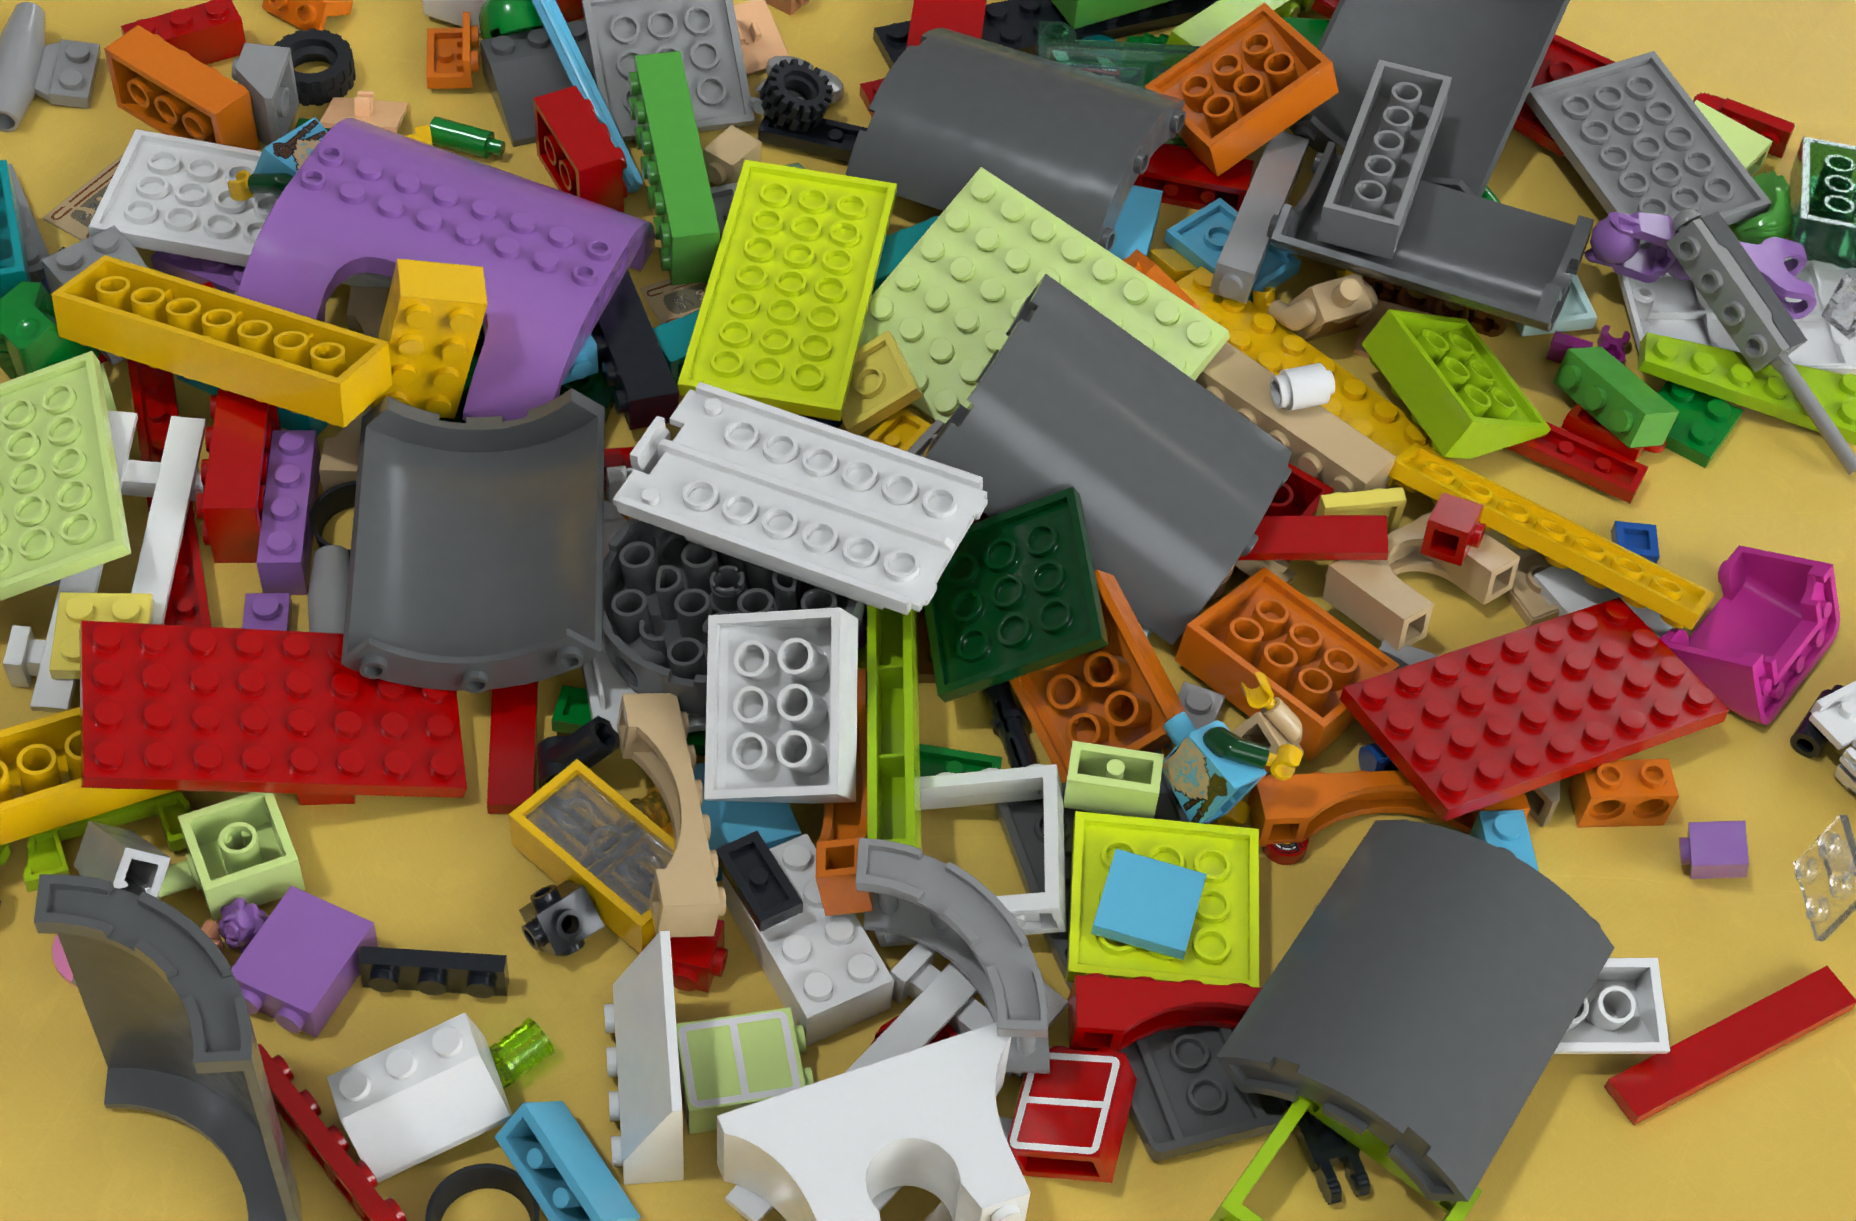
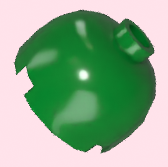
[479,0,544,40]

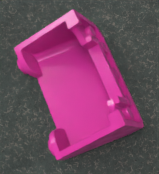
[1660,545,1840,725]

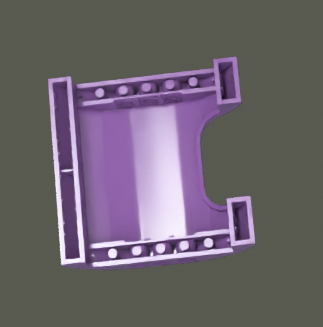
[237,118,655,421]

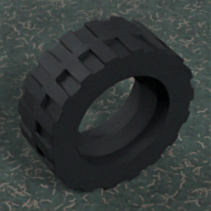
[274,29,356,106]

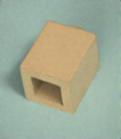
[703,125,761,186]

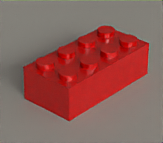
[196,388,282,563]

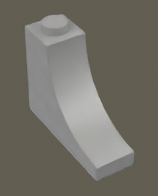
[72,821,171,986]

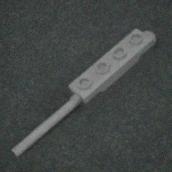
[1666,209,1856,475]

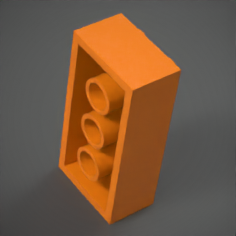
[104,25,260,151]

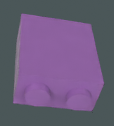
[231,886,378,1038]

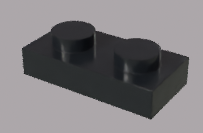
[715,831,803,932]

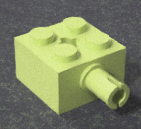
[158,792,305,921]

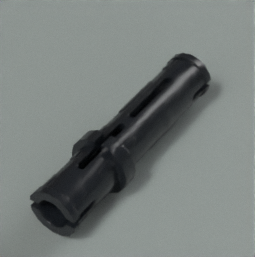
[982,681,1038,768]

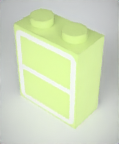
[676,1007,814,1134]

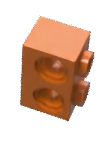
[1568,759,1679,828]

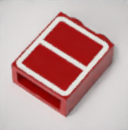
[1007,1045,1137,1183]

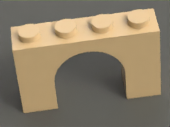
[1322,512,1520,651]

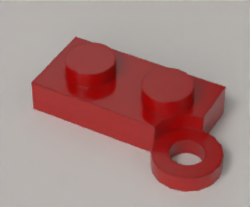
[1561,404,1667,461]

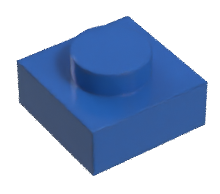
[1611,521,1660,564]

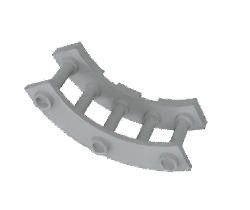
[855,838,1050,1074]

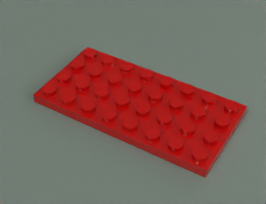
[1339,597,1729,822]
[79,620,467,798]

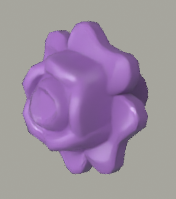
[218,897,268,954]

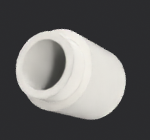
[1270,363,1335,411]

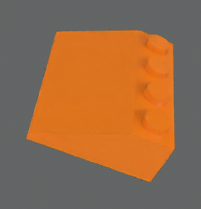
[1144,3,1339,177]
[1175,567,1400,762]
[1009,570,1191,783]

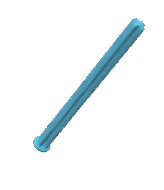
[531,0,643,193]

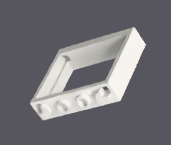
[874,764,1066,947]

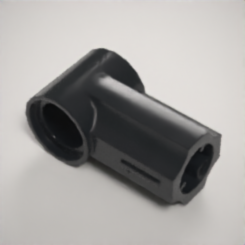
[537,716,620,788]

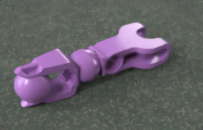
[1584,212,1817,319]

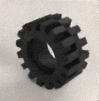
[760,59,833,131]

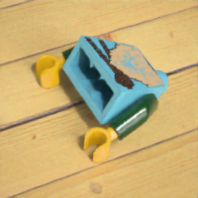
[227,117,327,201]
[1162,712,1303,827]

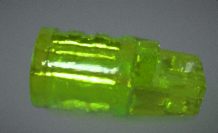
[489,1018,555,1090]

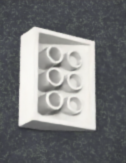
[704,607,858,804]
[604,931,684,1185]

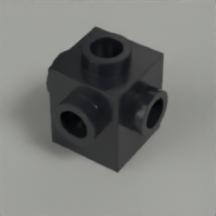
[519,881,604,957]

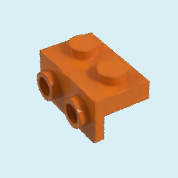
[262,0,353,31]
[426,12,480,89]

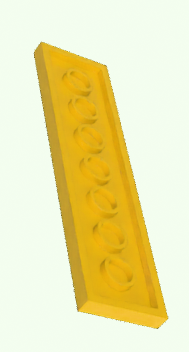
[1175,266,1437,487]
[1388,442,1715,630]

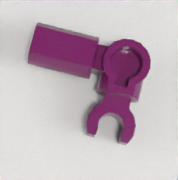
[1546,325,1631,364]

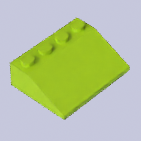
[1361,309,1551,459]

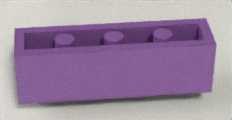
[256,430,321,595]

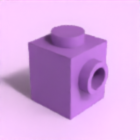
[1679,820,1749,879]

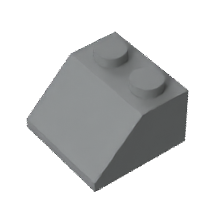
[232,43,300,146]

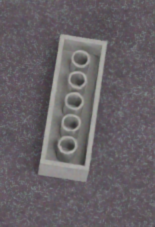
[1317,59,1452,260]

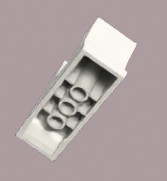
[717,1022,1031,1221]

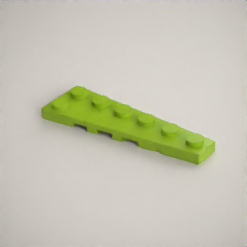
[1638,332,1856,445]

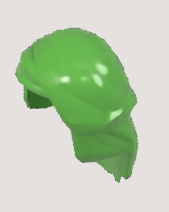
[1728,170,1793,245]

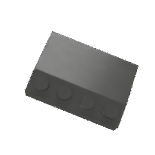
[480,20,595,147]

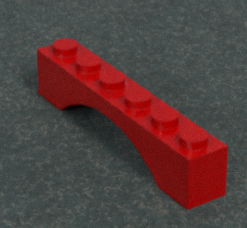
[1068,973,1262,1052]

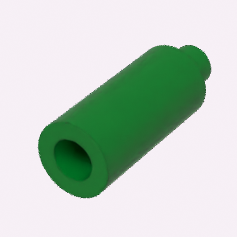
[430,116,505,159]

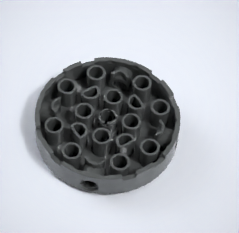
[602,518,865,716]

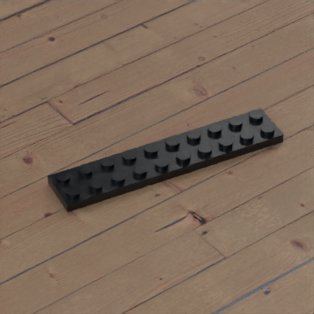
[873,0,1219,69]

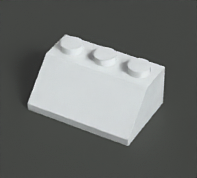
[1554,958,1670,1054]
[327,1013,512,1183]

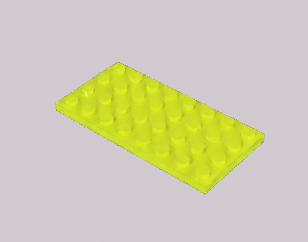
[678,160,897,421]

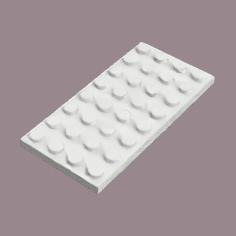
[88,129,392,288]

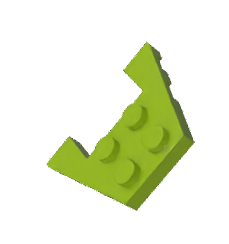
[24,791,193,892]

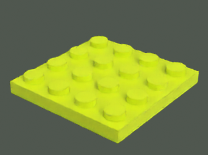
[1066,811,1260,988]

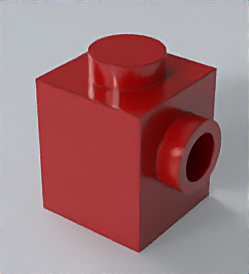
[1420,493,1486,566]
[670,919,728,993]

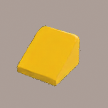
[1147,249,1197,282]

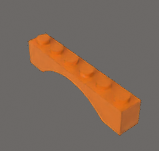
[815,669,873,916]
[1247,770,1530,847]

